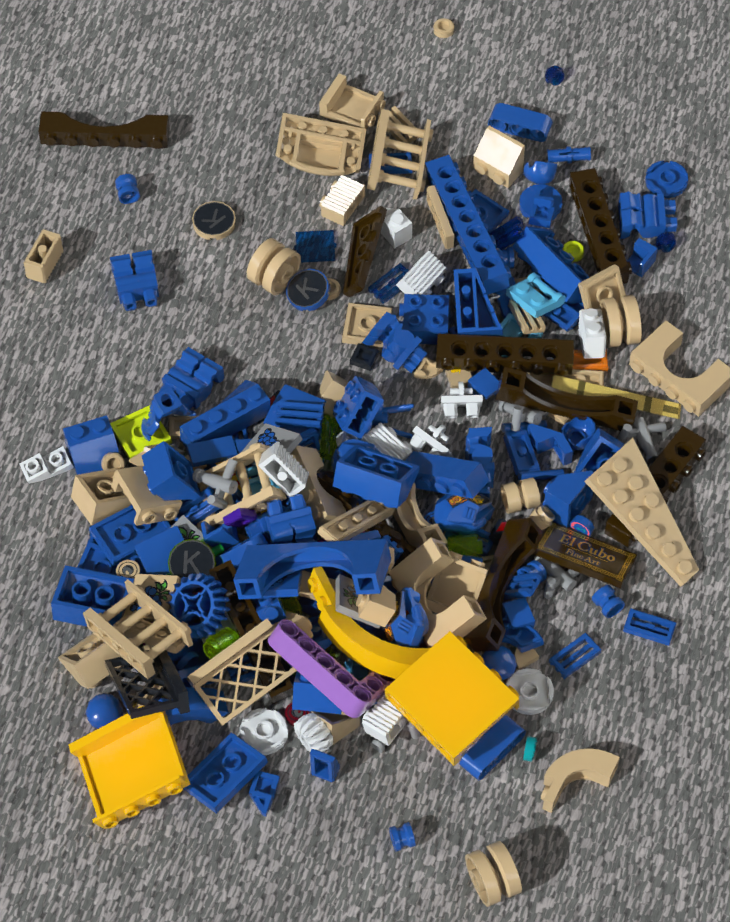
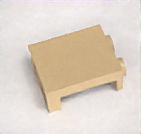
[319,73,386,130]
[111,465,182,526]
[426,550,488,613]

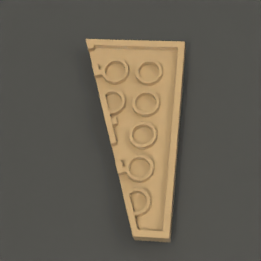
[584,438,699,587]

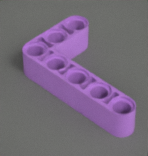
[268,619,395,718]

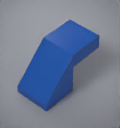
[527,424,573,466]

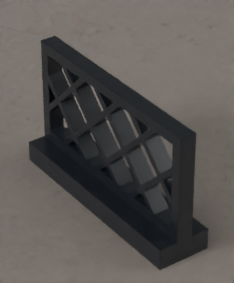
[105,646,190,719]

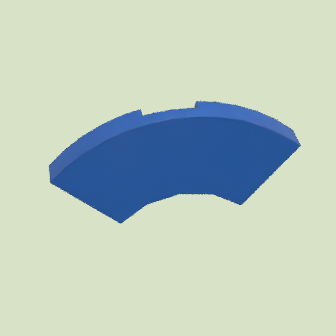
[502,618,544,653]

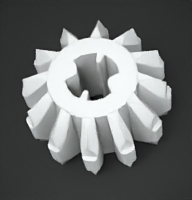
[294,712,333,752]

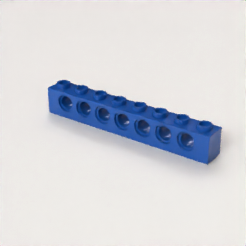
[425,155,512,295]

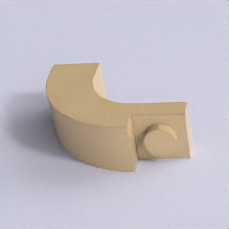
[541,749,620,813]

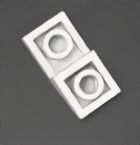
[20,446,74,483]

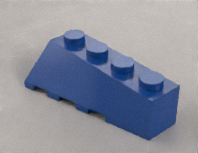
[512,226,589,304]
[180,380,270,448]

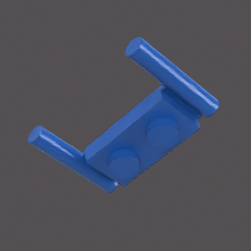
[501,420,564,481]

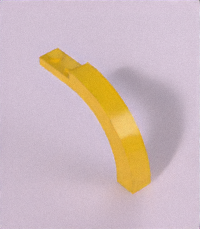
[307,567,430,679]

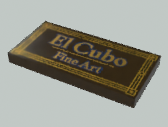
[533,522,637,589]

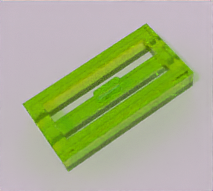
[320,415,343,461]

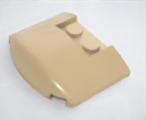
[276,113,366,176]

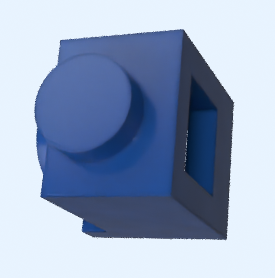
[253,597,287,625]

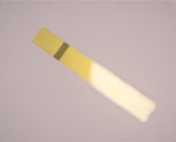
[551,375,681,419]

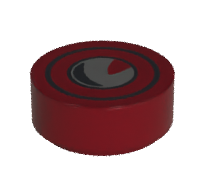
[285,703,310,726]

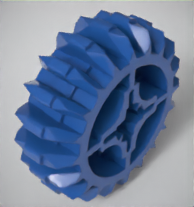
[166,573,231,639]

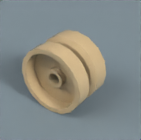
[247,238,301,295]
[600,295,642,348]
[465,841,522,907]

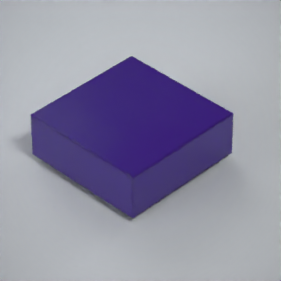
[223,508,257,528]

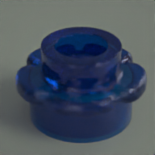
[545,65,565,86]
[655,232,676,253]

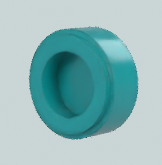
[523,736,537,762]

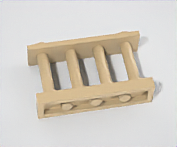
[366,109,433,199]
[197,443,287,532]
[83,579,193,679]

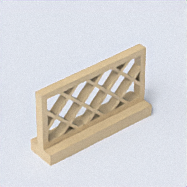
[187,619,297,726]

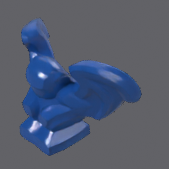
[141,387,197,441]

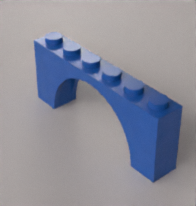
[233,539,391,599]

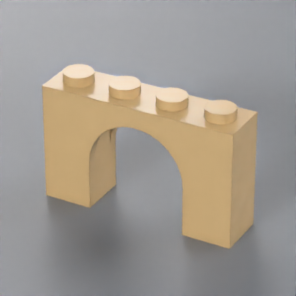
[629,321,730,417]
[389,538,487,648]

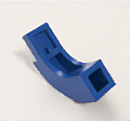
[159,687,229,726]

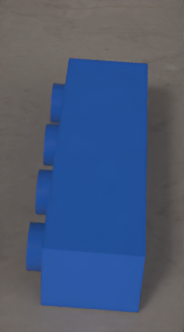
[405,451,489,499]

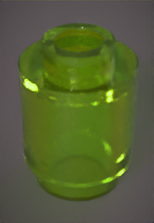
[203,627,239,659]

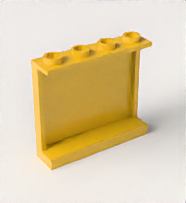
[385,631,519,766]
[68,705,190,829]

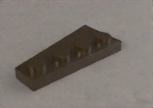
[343,206,387,297]

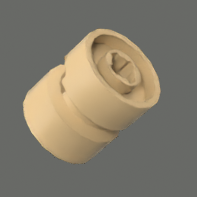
[500,477,541,514]

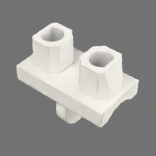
[440,382,483,419]
[409,425,452,457]

